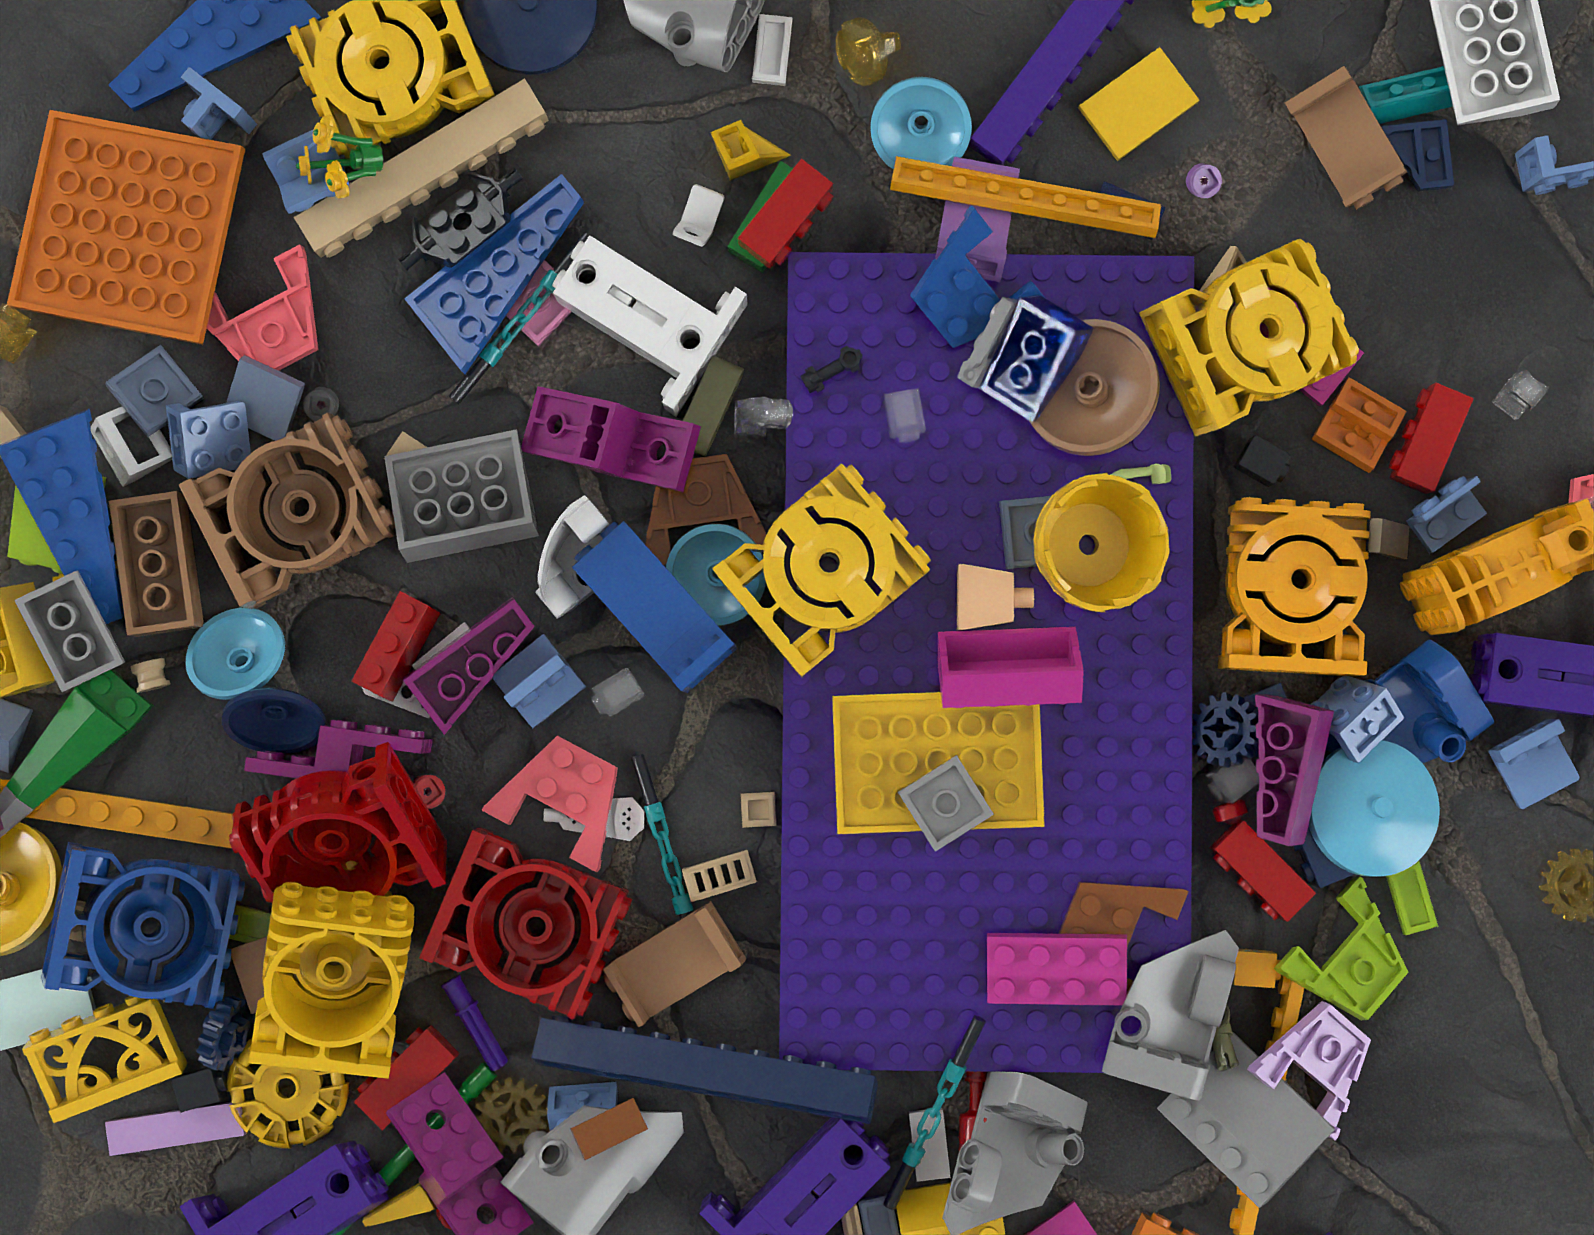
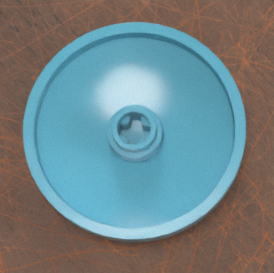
[1308,740,1440,877]

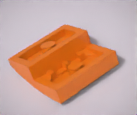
[1312,377,1407,473]

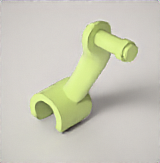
[1110,464,1171,484]

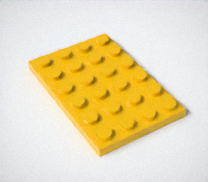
[832,692,1045,834]

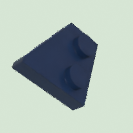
[1382,119,1454,192]

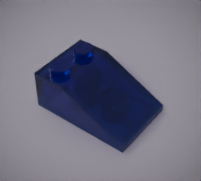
[979,295,1094,422]

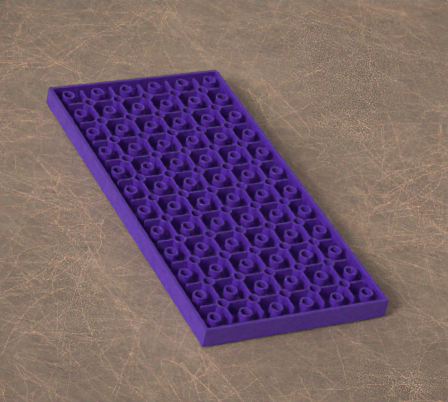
[779,252,1194,1073]

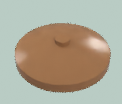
[1021,319,1160,456]

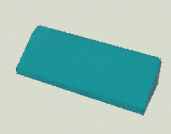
[1359,66,1453,124]

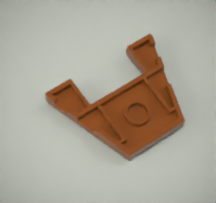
[645,454,767,565]
[1058,882,1189,995]

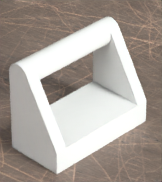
[91,407,172,487]

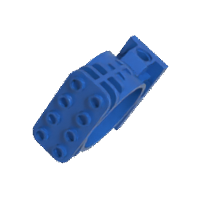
[41,842,245,1009]

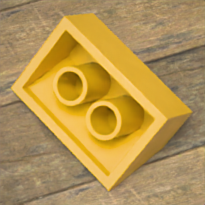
[0,582,56,699]
[896,1182,1005,1235]

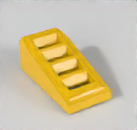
[362,1182,436,1227]

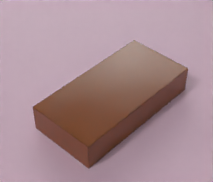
[570,1098,648,1160]

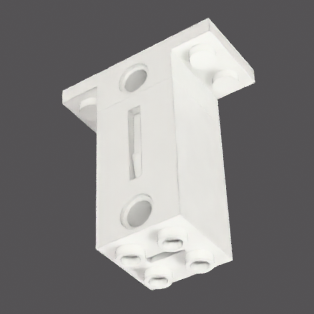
[552,235,747,417]

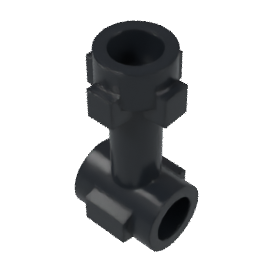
[800,346,863,393]

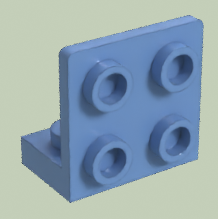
[262,129,349,214]
[1515,135,1594,195]
[166,401,251,479]
[1406,476,1487,553]
[1310,675,1404,763]
[1488,719,1580,809]
[547,1082,618,1131]

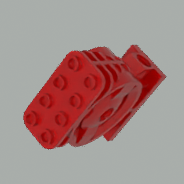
[229,742,447,903]
[419,827,633,1020]

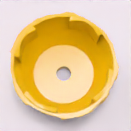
[1033,473,1169,612]

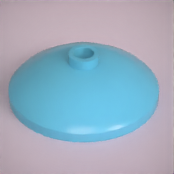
[871,77,972,169]
[666,524,766,625]
[185,608,285,700]

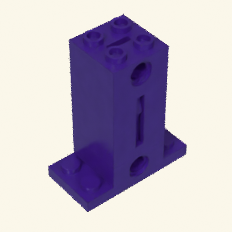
[1469,633,1594,718]
[699,1117,891,1235]
[179,1140,390,1235]

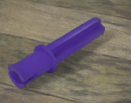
[441,975,508,1071]

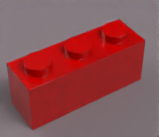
[738,158,834,269]
[1389,382,1474,494]
[352,591,440,702]
[1210,819,1316,922]
[354,1025,460,1131]

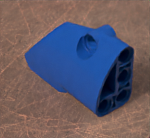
[1326,639,1494,763]

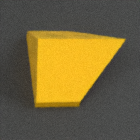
[710,120,791,181]

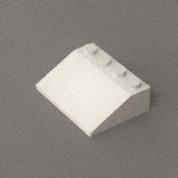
[1429,0,1560,125]

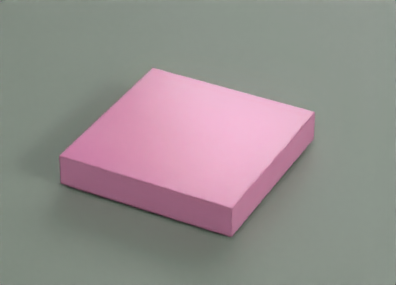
[506,260,571,347]

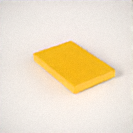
[1078,47,1199,161]

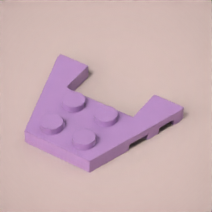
[1247,1001,1371,1141]

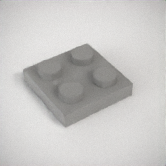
[898,755,994,852]

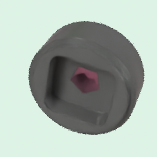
[303,387,339,421]

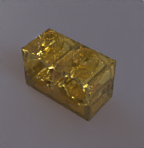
[0,302,37,364]

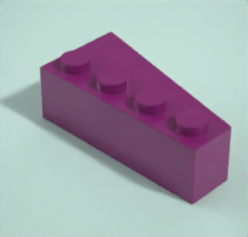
[403,597,534,735]
[1255,694,1334,846]

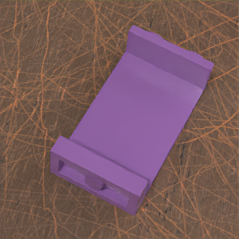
[935,157,1020,282]

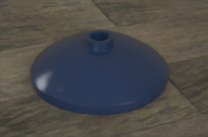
[222,688,326,754]

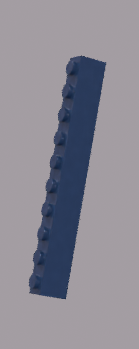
[531,1015,878,1124]

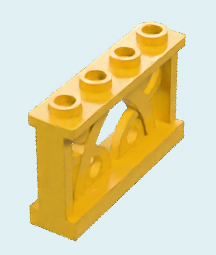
[22,996,188,1123]

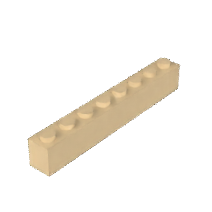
[294,78,549,258]

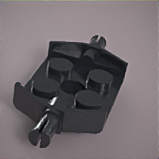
[398,168,523,271]

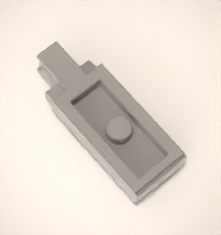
[958,297,1027,388]

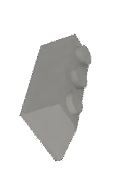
[14,570,125,692]

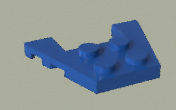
[910,205,1051,348]

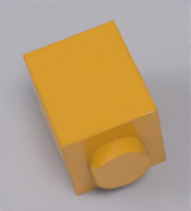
[1232,949,1281,988]

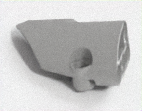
[623,0,764,72]
[500,1105,684,1235]

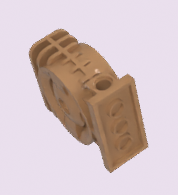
[178,412,396,609]

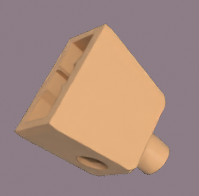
[957,564,1034,631]

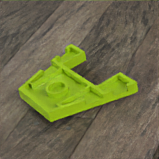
[1274,876,1408,1021]

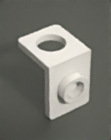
[673,184,725,247]

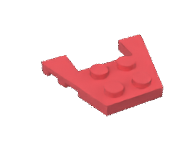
[207,244,319,371]
[482,736,618,872]

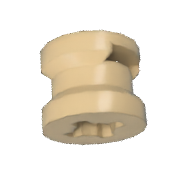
[130,658,171,693]

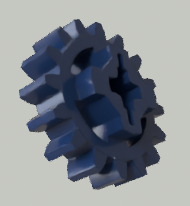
[1192,692,1259,768]
[197,995,253,1071]

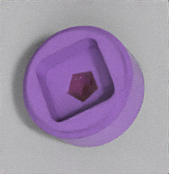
[1186,163,1222,198]

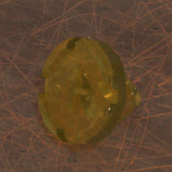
[836,17,901,86]

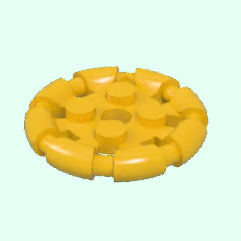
[227,1038,349,1149]

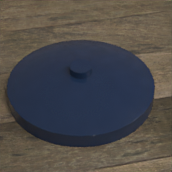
[463,0,598,75]

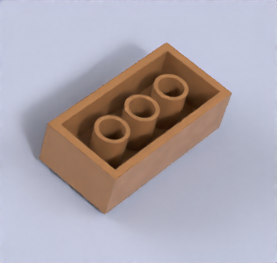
[109,491,204,637]

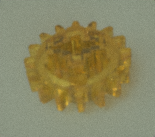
[1539,848,1594,923]
[475,1077,548,1153]

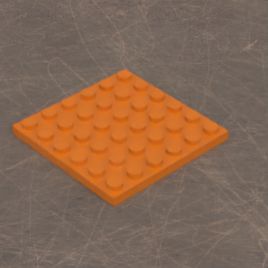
[7,110,245,345]

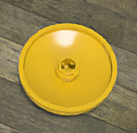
[0,822,62,956]

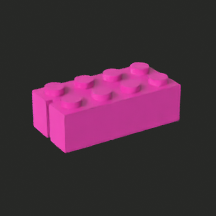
[938,627,1084,708]

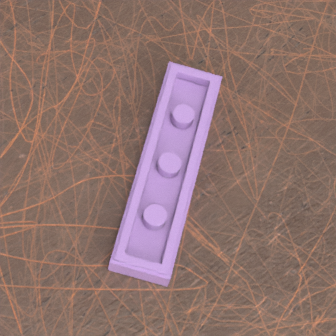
[105,1102,247,1156]

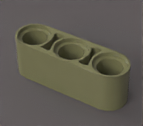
[683,355,745,457]

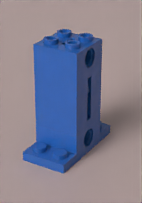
[572,521,737,693]

